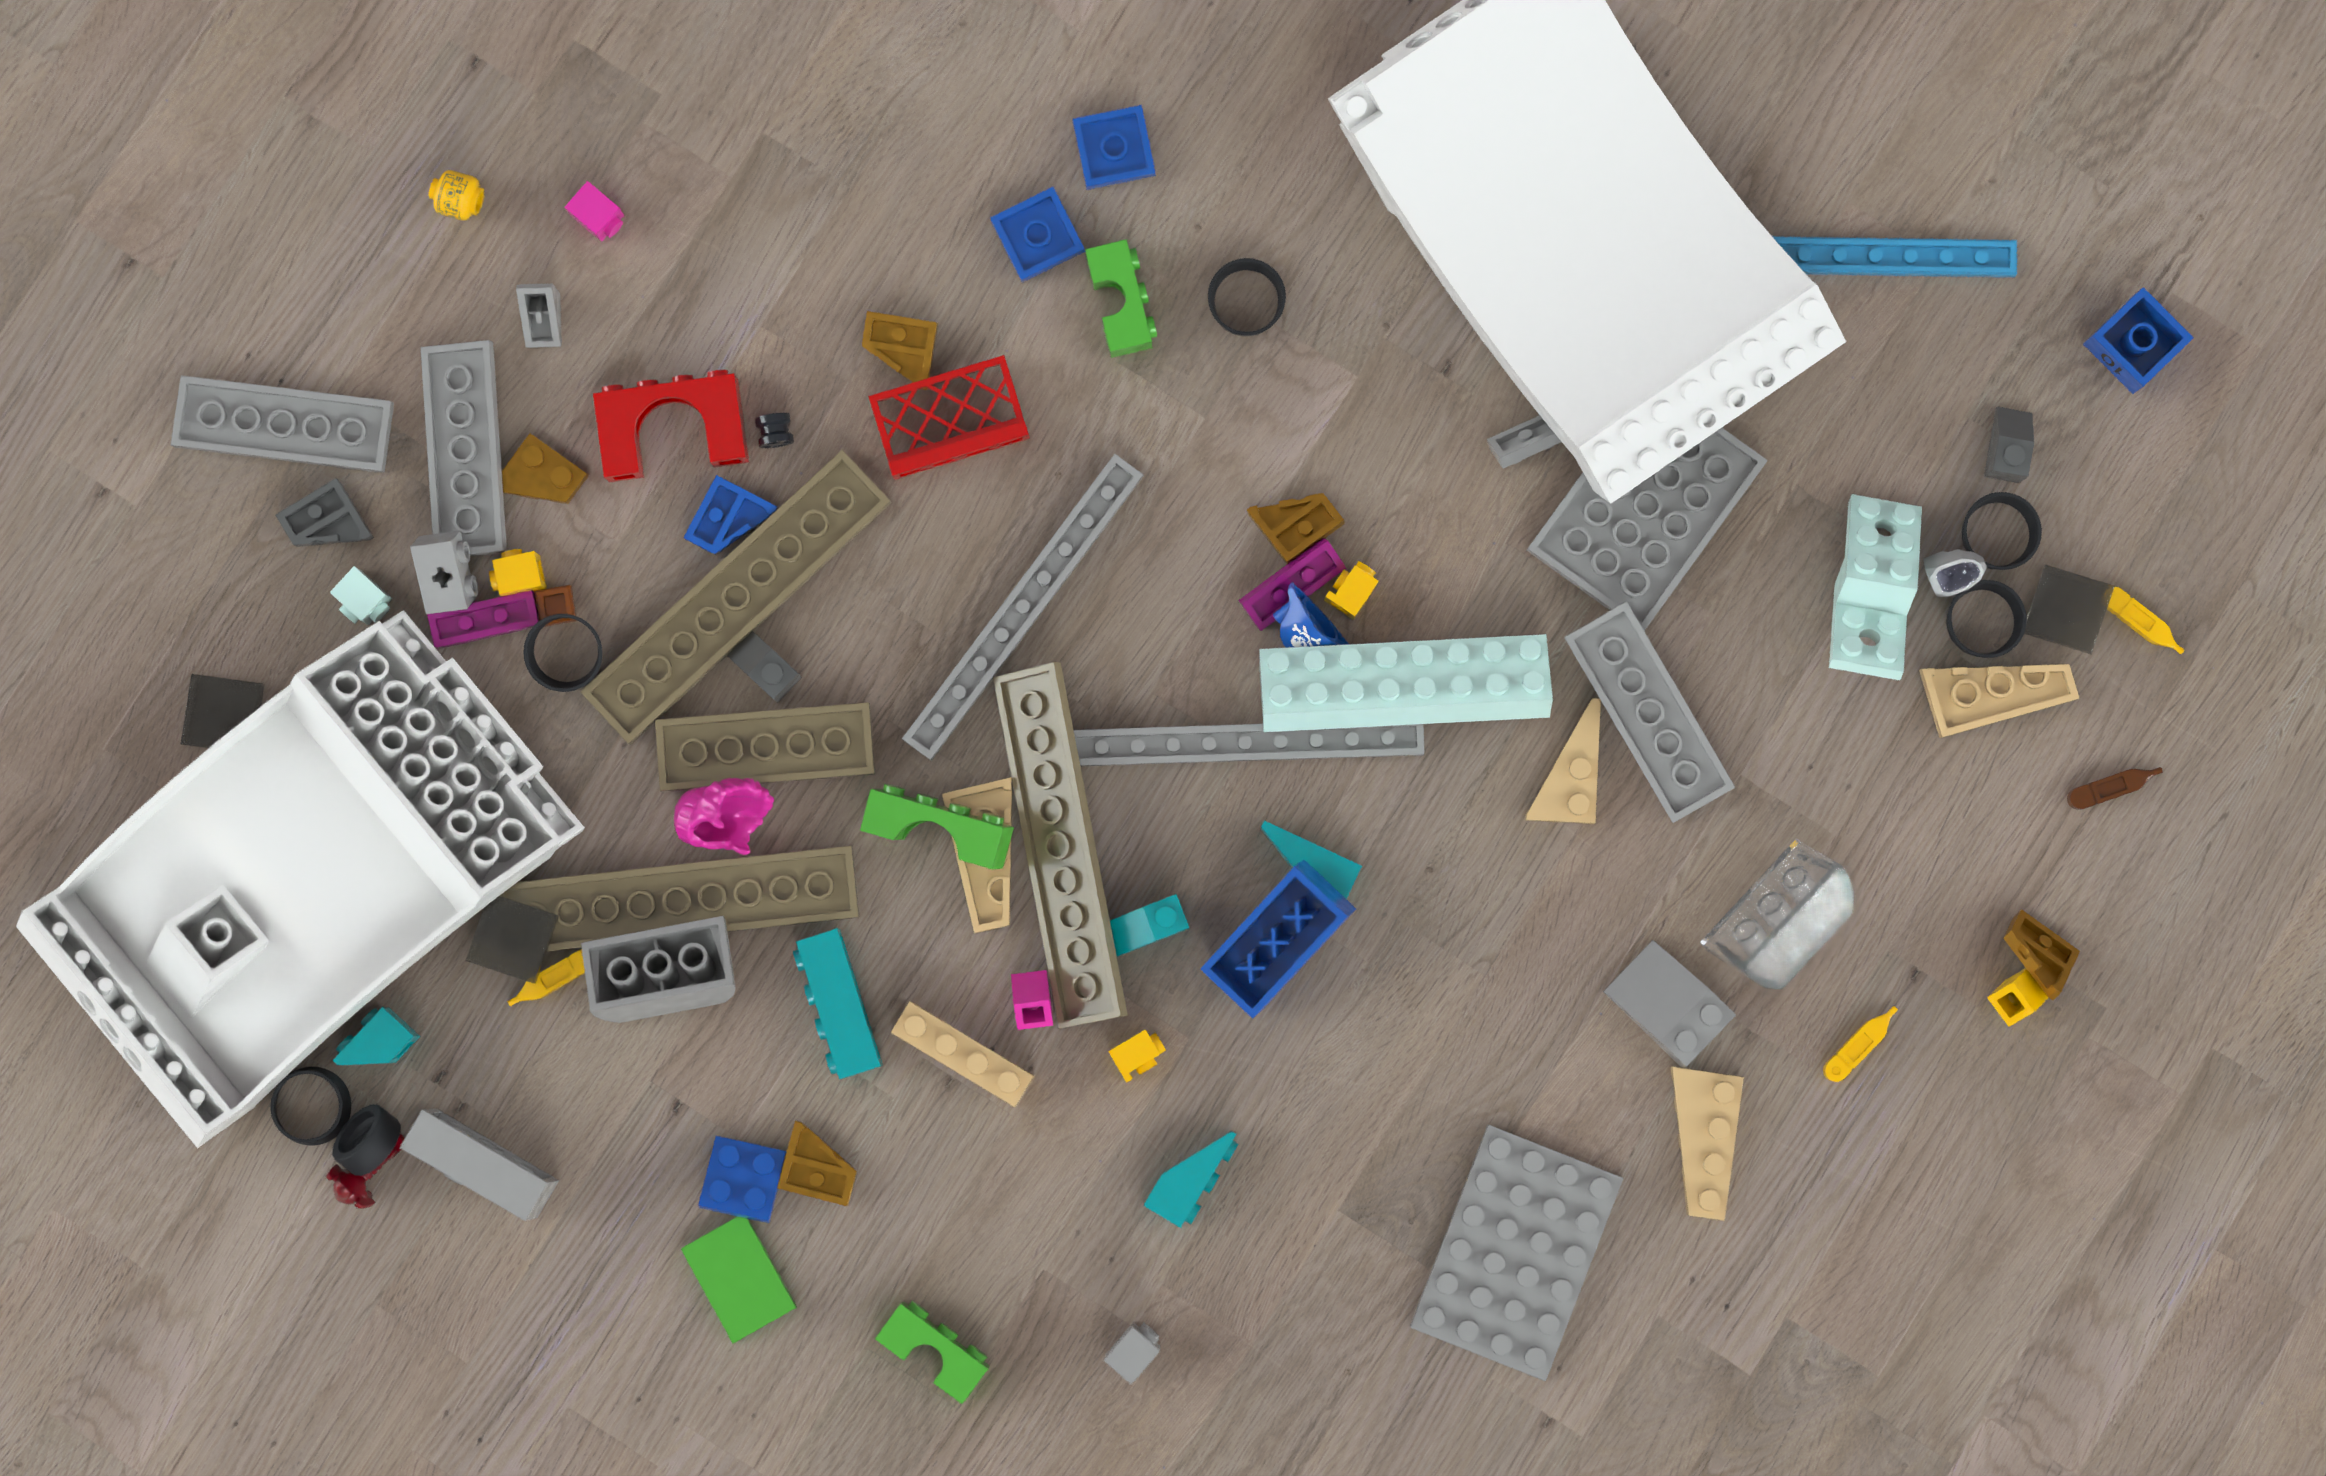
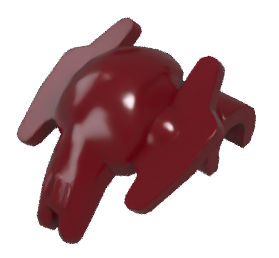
[326,1134,405,1209]

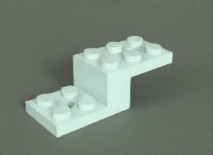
[1829,494,1922,680]

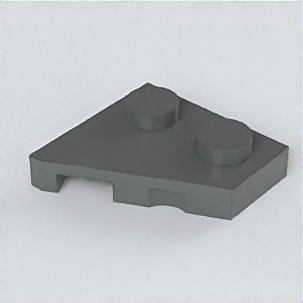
[275,478,374,547]

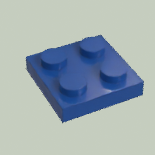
[1073,105,1156,190]
[990,187,1085,283]
[698,1136,786,1223]

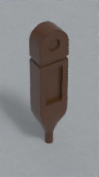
[2067,767,2163,810]

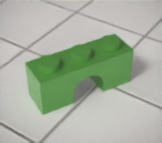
[1085,239,1157,358]
[875,1301,990,1404]

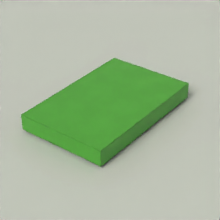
[681,1216,797,1343]

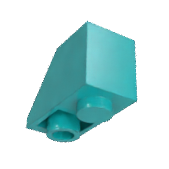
[332,1007,421,1065]

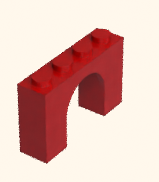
[593,370,749,482]

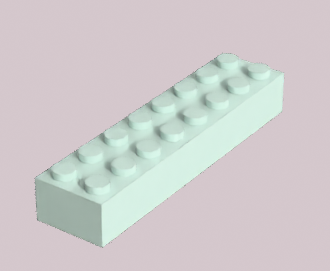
[1259,634,1553,732]

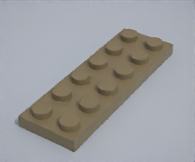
[655,702,875,792]

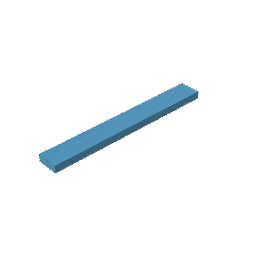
[1773,237,2017,278]

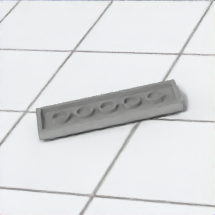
[420,340,507,556]
[171,375,394,473]
[1564,601,1736,823]

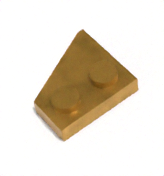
[862,311,938,390]
[502,433,589,504]
[1247,493,1345,564]
[2003,909,2080,1001]
[777,1120,857,1206]

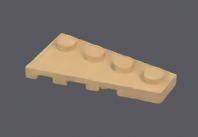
[1919,664,2079,738]
[942,777,1012,934]
[1671,1067,1744,1221]

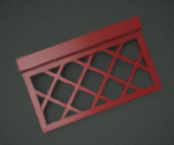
[868,355,1030,480]

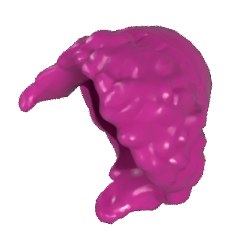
[674,778,774,855]

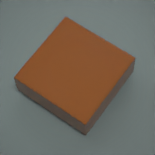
[535,585,577,627]

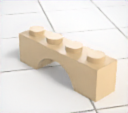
[891,1001,1035,1107]

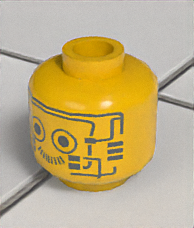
[429,170,484,220]

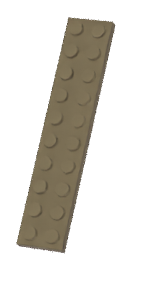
[581,450,891,745]
[993,662,1128,1029]
[496,846,860,956]

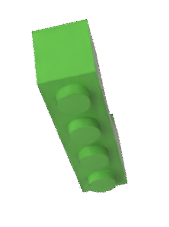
[860,784,1014,869]

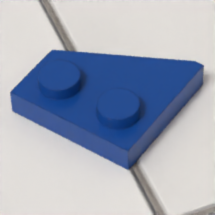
[683,475,778,555]

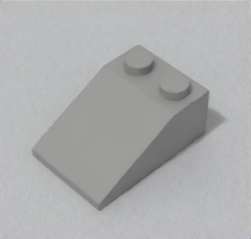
[1603,940,1736,1067]

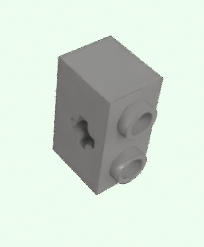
[410,531,478,614]
[1104,1322,1161,1385]

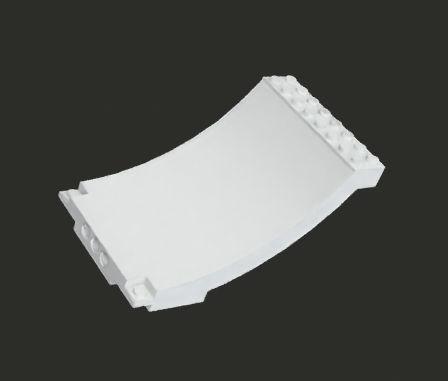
[1328,0,1846,504]
[16,610,585,1148]

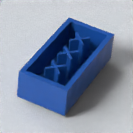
[1200,860,1356,1019]

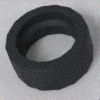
[332,1104,401,1176]

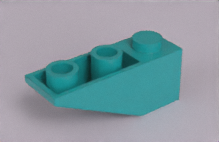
[1143,1131,1239,1228]

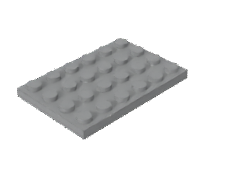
[1527,428,1768,631]
[1410,1125,1623,1381]

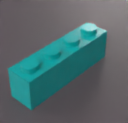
[793,928,883,1079]

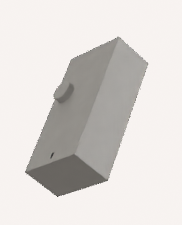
[400,1108,560,1221]

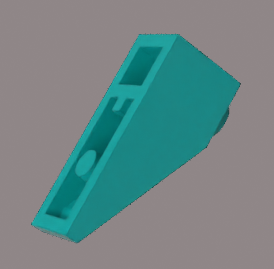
[1260,820,1362,899]
[1110,894,1189,957]

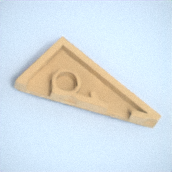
[1525,698,1601,824]

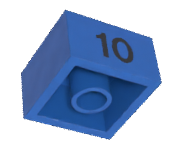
[2083,287,2194,394]

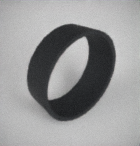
[1208,258,1286,336]
[1962,492,2042,570]
[1947,580,2027,658]
[523,614,602,692]
[270,1067,352,1146]

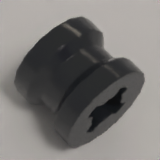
[755,413,794,449]

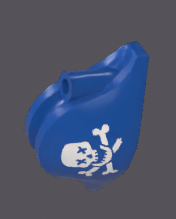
[1273,582,1349,648]

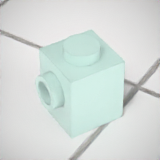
[330,566,392,625]

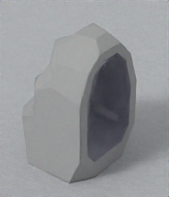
[1923,549,1987,597]

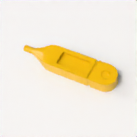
[2101,587,2184,654]
[507,949,585,1007]
[1823,1006,1898,1082]

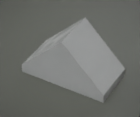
[516,283,562,348]

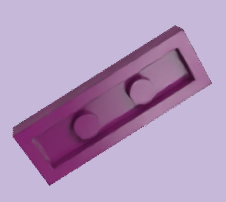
[1238,537,1346,631]
[427,590,540,649]

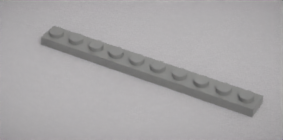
[902,454,1143,761]
[1074,724,1424,766]

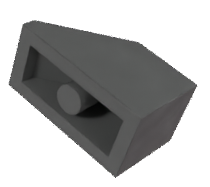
[1984,407,2034,483]
[727,631,802,703]

